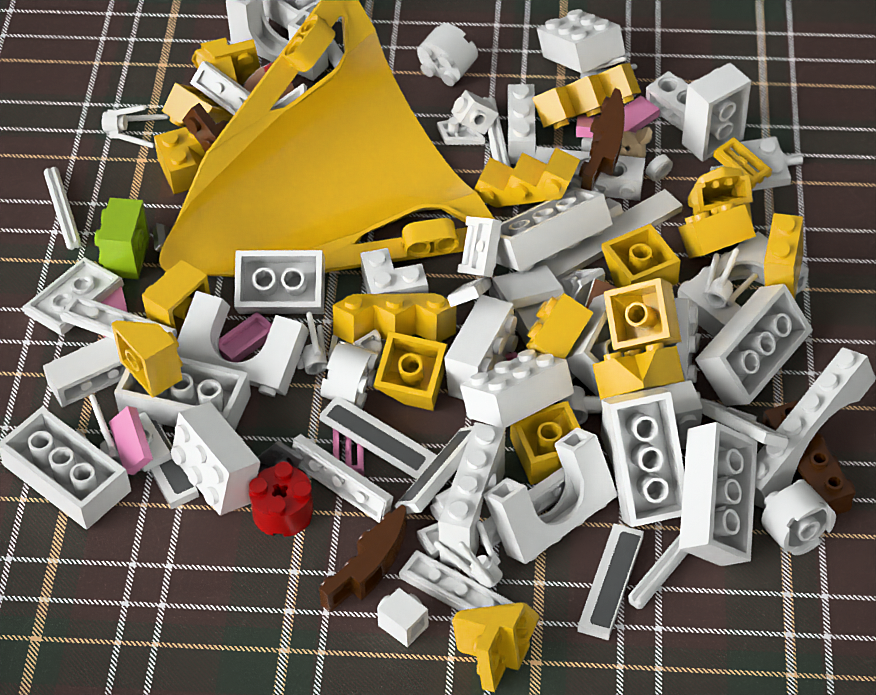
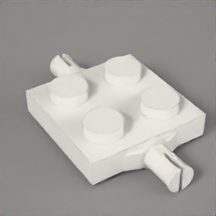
[710,137,803,191]

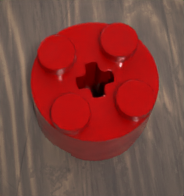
[249,462,314,537]

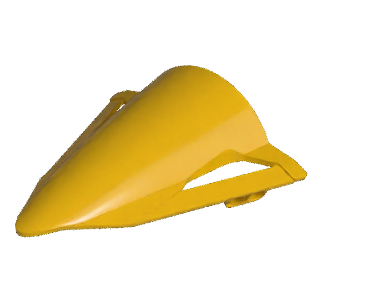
[159,0,495,277]

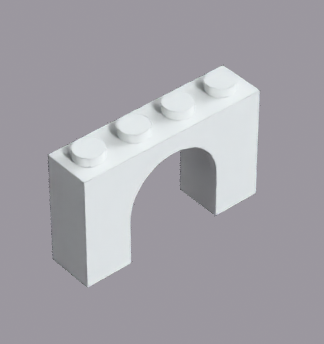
[226,0,328,81]
[677,231,809,337]
[177,291,309,397]
[438,422,505,569]
[483,427,618,564]

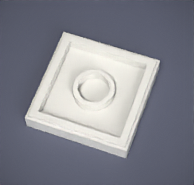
[492,265,564,309]

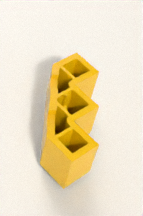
[532,63,641,130]
[474,147,580,208]
[333,293,457,345]

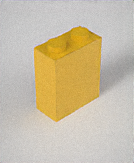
[764,213,804,300]

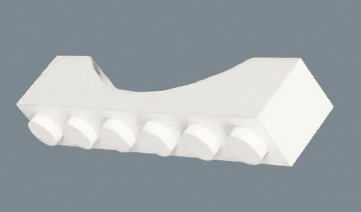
[754,347,876,509]

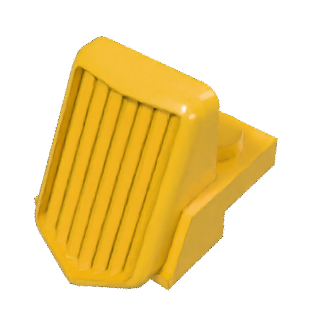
[192,37,261,85]
[688,166,753,225]
[452,602,540,692]

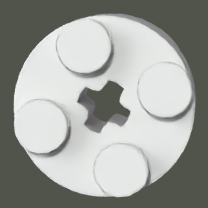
[417,23,478,86]
[320,341,379,409]
[761,479,836,555]

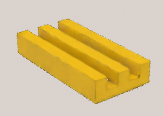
[713,137,772,189]

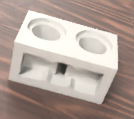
[646,71,688,131]

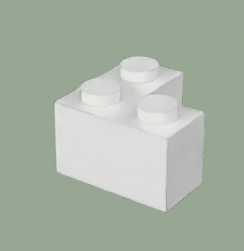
[360,248,428,294]

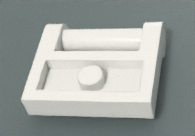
[457,216,502,277]

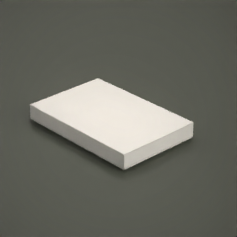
[23,257,124,336]

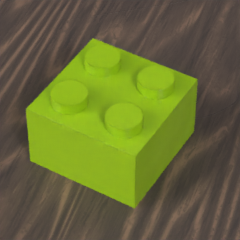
[95,198,150,279]

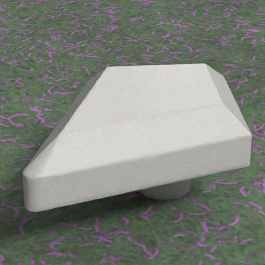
[437,117,485,145]

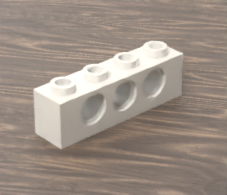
[535,146,645,201]

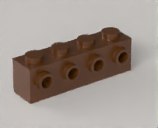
[762,400,856,515]

